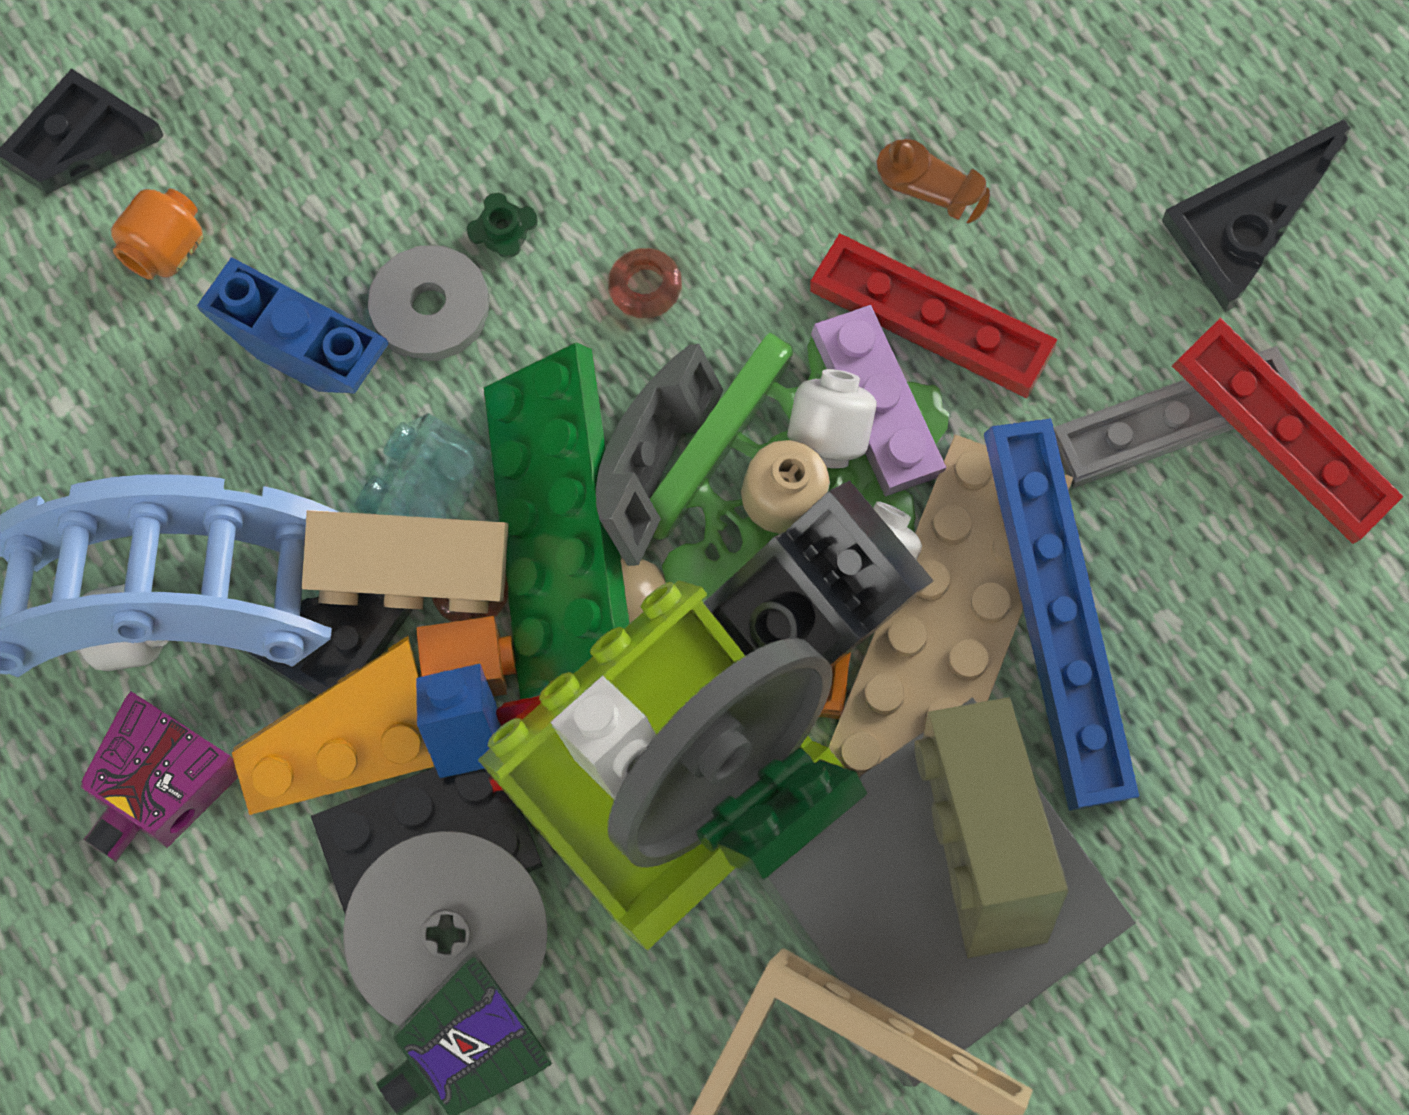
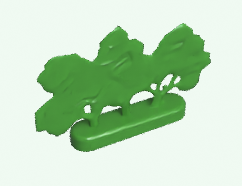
[650,332,949,603]

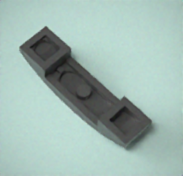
[596,344,723,566]

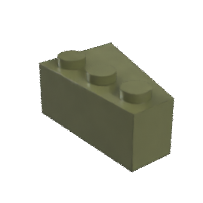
[915,697,1068,958]

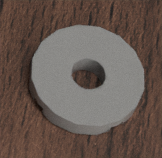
[368,246,490,361]

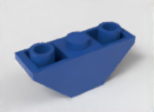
[197,257,389,394]

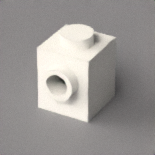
[551,676,656,800]

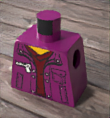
[81,691,238,862]

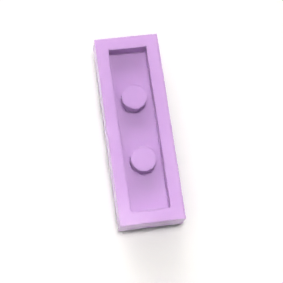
[811,305,947,497]

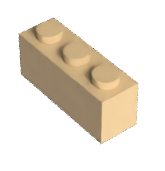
[302,510,508,613]

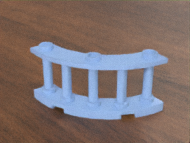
[0,474,338,677]

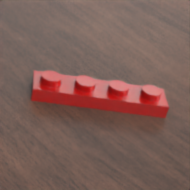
[810,233,1058,399]
[1172,317,1404,544]

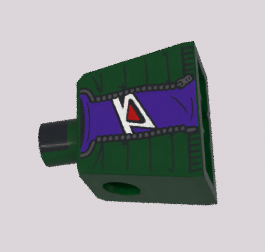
[376,951,552,1115]

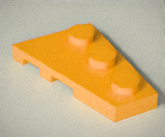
[232,636,435,815]

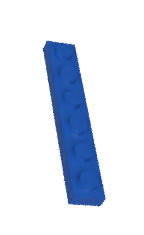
[984,418,1140,811]

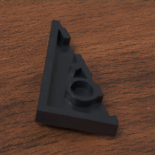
[1162,119,1350,312]

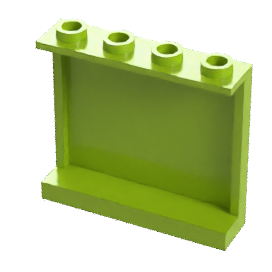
[478,580,844,951]

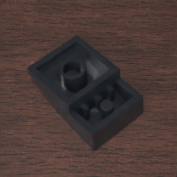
[704,480,934,668]

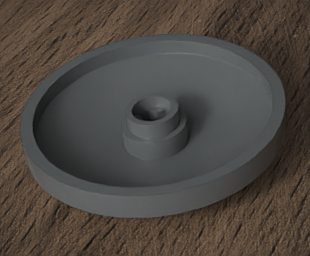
[608,638,832,867]

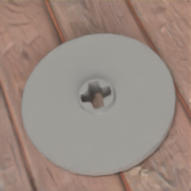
[343,831,547,1026]

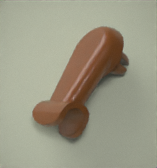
[877,139,990,223]

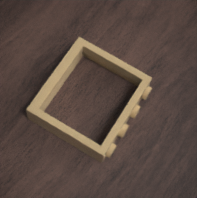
[690,948,1033,1115]

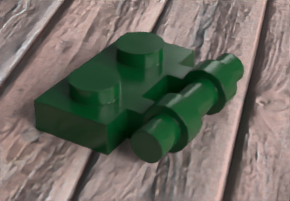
[696,748,868,880]

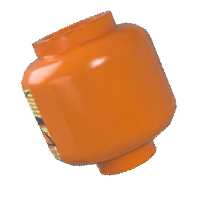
[111,188,203,280]

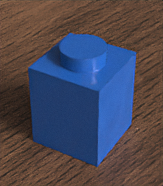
[416,664,501,778]

